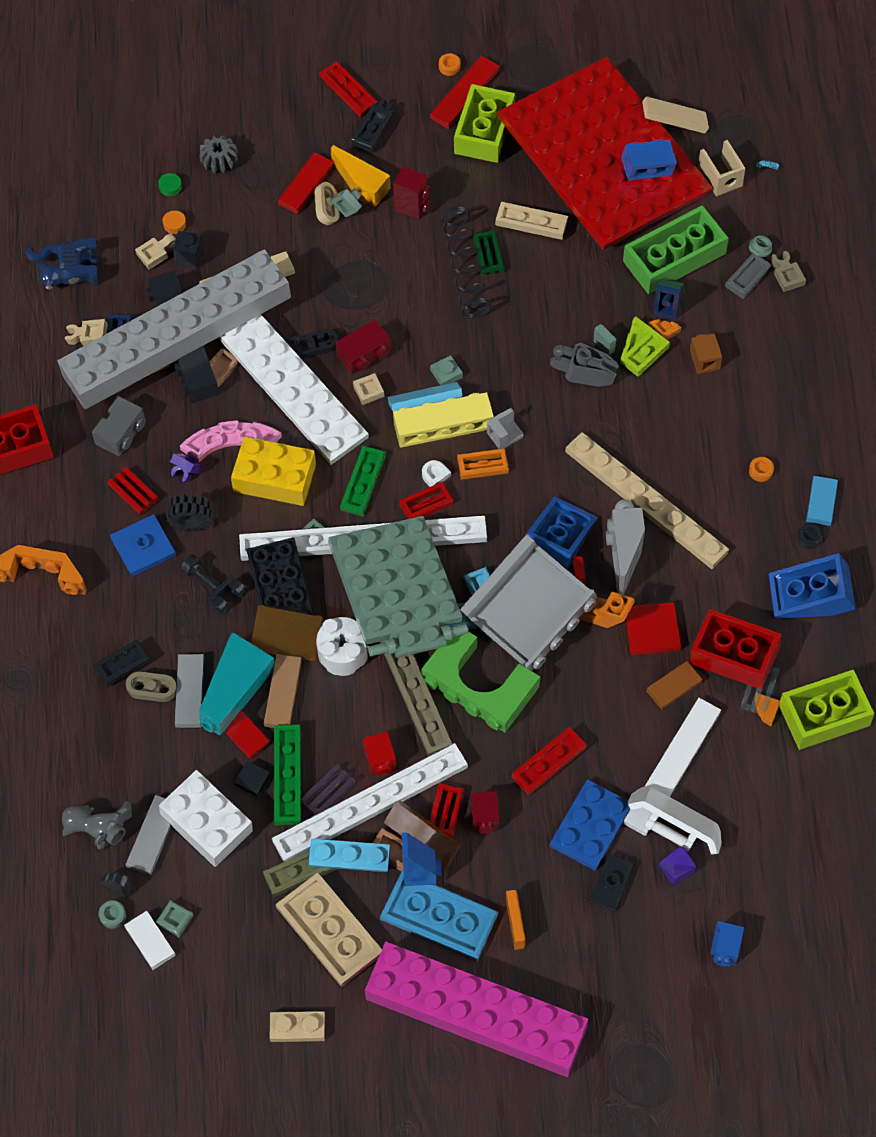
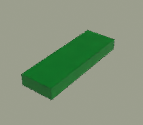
[340,446,386,517]

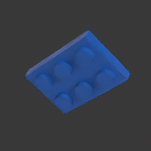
[550,780,630,871]

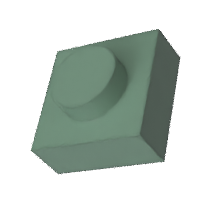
[430,355,463,385]

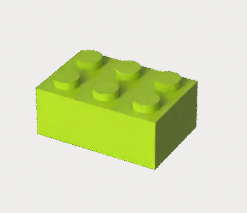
[454,84,515,163]
[779,670,874,750]

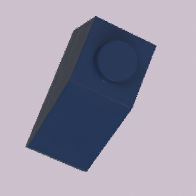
[653,279,684,319]

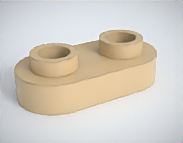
[315,182,339,225]

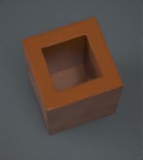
[690,333,722,374]

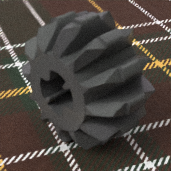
[199,135,238,174]

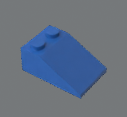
[526,496,598,570]
[769,553,856,619]

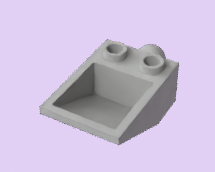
[606,500,645,595]

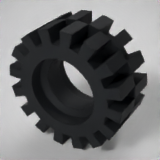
[167,494,213,532]

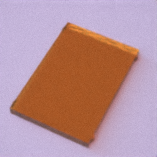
[251,605,323,661]

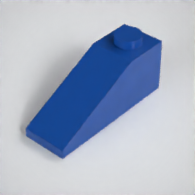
[402,832,441,886]

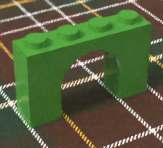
[421,624,540,733]

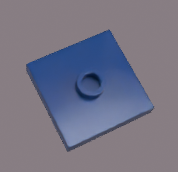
[110,514,176,577]

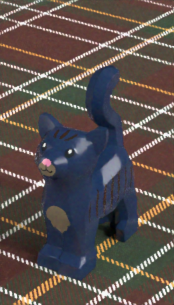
[25,238,98,290]

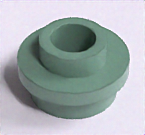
[749,236,772,257]

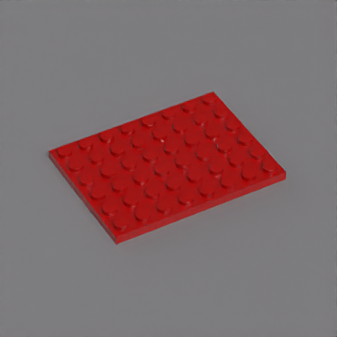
[497,57,713,250]

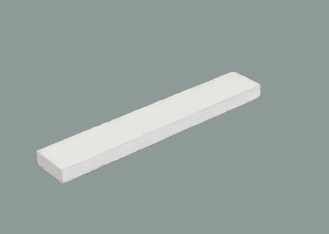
[623,698,721,836]

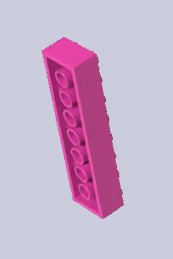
[365,942,588,1078]

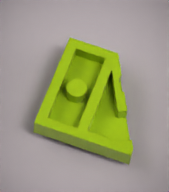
[620,317,670,377]

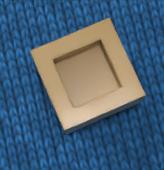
[353,373,384,405]

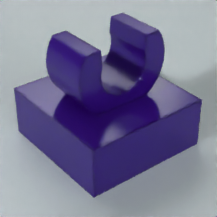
[170,453,203,482]

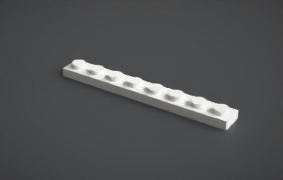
[272,743,468,862]

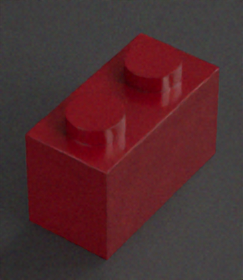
[393,166,431,220]
[336,320,391,374]

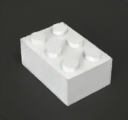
[159,770,253,867]

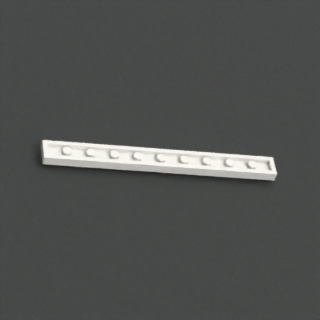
[239,516,487,561]

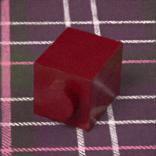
[471,791,499,834]

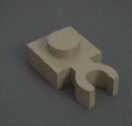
[771,251,806,292]

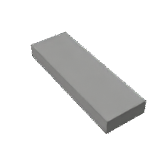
[175,654,204,728]
[126,795,172,876]

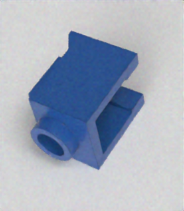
[710,921,744,966]

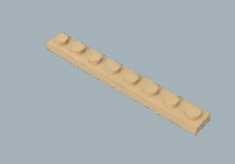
[565,432,729,569]

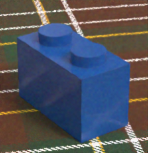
[621,140,677,181]

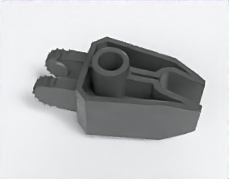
[550,343,619,387]

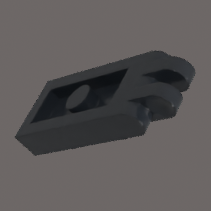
[351,99,395,153]

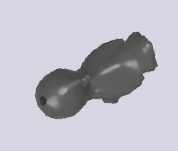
[62,801,132,851]

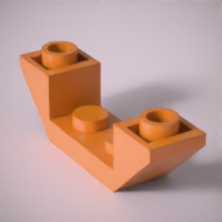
[0,545,87,595]
[578,592,635,628]

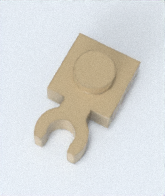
[65,319,108,346]

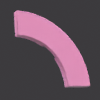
[180,421,282,462]

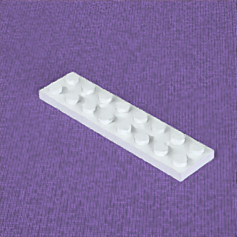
[218,314,369,465]

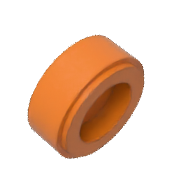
[439,53,461,76]
[163,211,186,234]
[749,457,774,482]

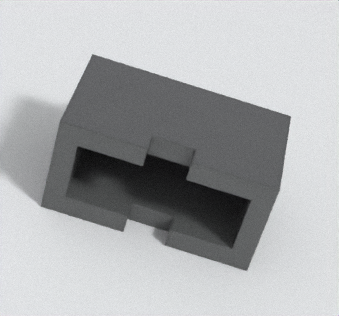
[92,396,145,456]

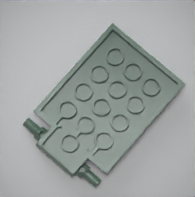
[328,516,468,658]

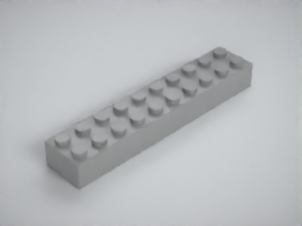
[57,249,291,409]

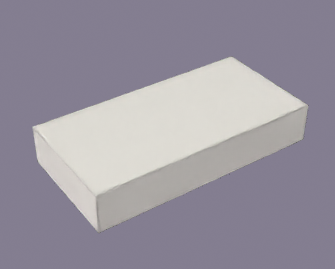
[124,911,175,970]

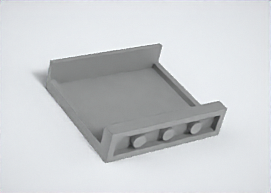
[460,535,597,671]

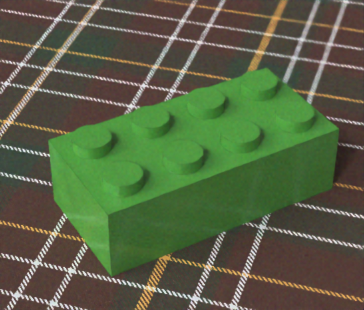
[623,206,728,295]

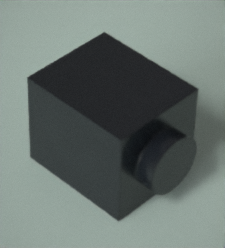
[173,231,204,269]

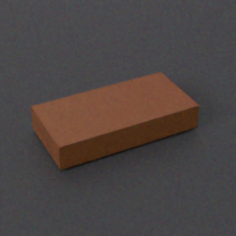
[646,661,703,710]

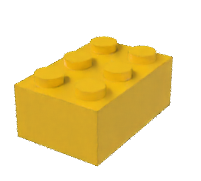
[231,437,316,506]

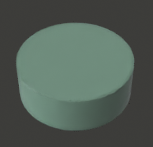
[99,900,126,929]

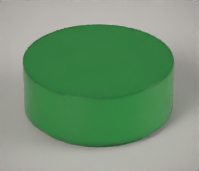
[158,173,182,197]

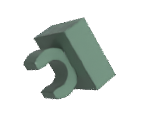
[331,188,362,217]

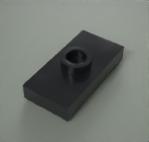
[94,639,151,687]
[590,854,633,912]

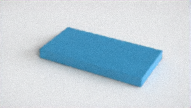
[380,871,499,961]

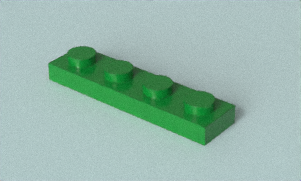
[274,725,301,825]

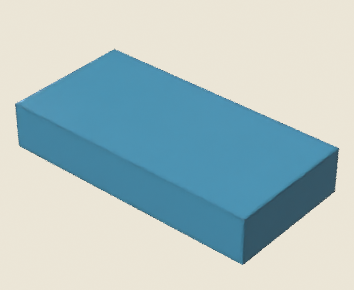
[806,476,838,526]

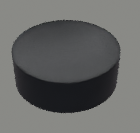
[797,523,823,549]

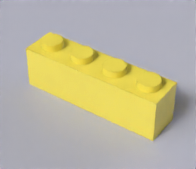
[393,393,494,448]

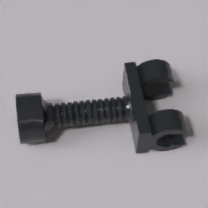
[180,554,246,614]

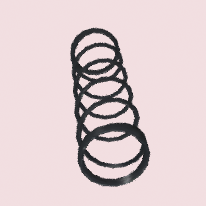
[440,206,491,318]

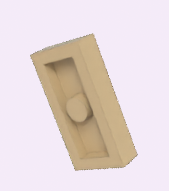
[270,1012,325,1042]

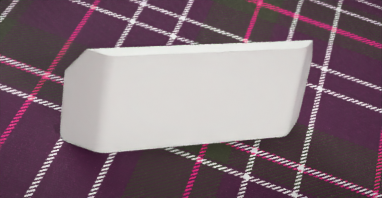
[628,786,722,855]

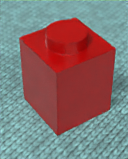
[362,732,396,776]

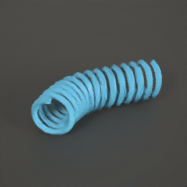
[756,160,779,170]

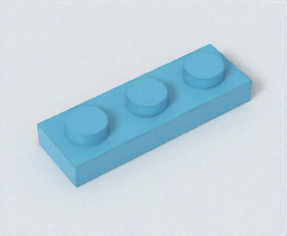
[309,839,390,872]

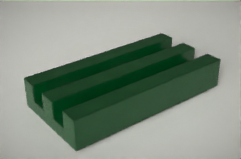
[473,230,504,276]

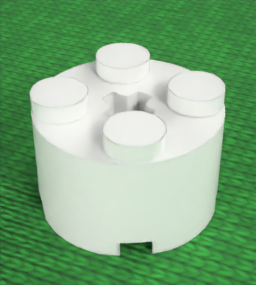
[316,617,368,676]

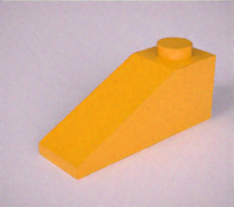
[331,145,391,207]

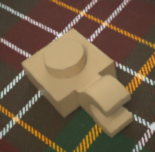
[135,233,176,270]

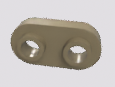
[126,672,177,702]

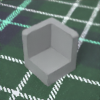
[487,408,523,449]

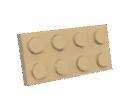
[276,872,382,987]

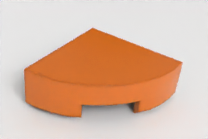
[648,319,681,340]
[754,693,780,726]

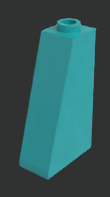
[199,633,274,736]

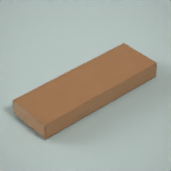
[264,654,302,728]

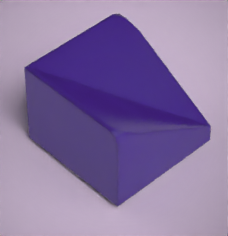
[658,846,696,886]

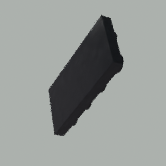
[246,537,318,643]

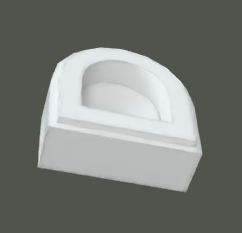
[422,460,451,487]

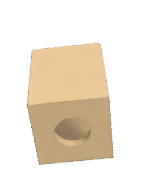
[698,140,745,196]

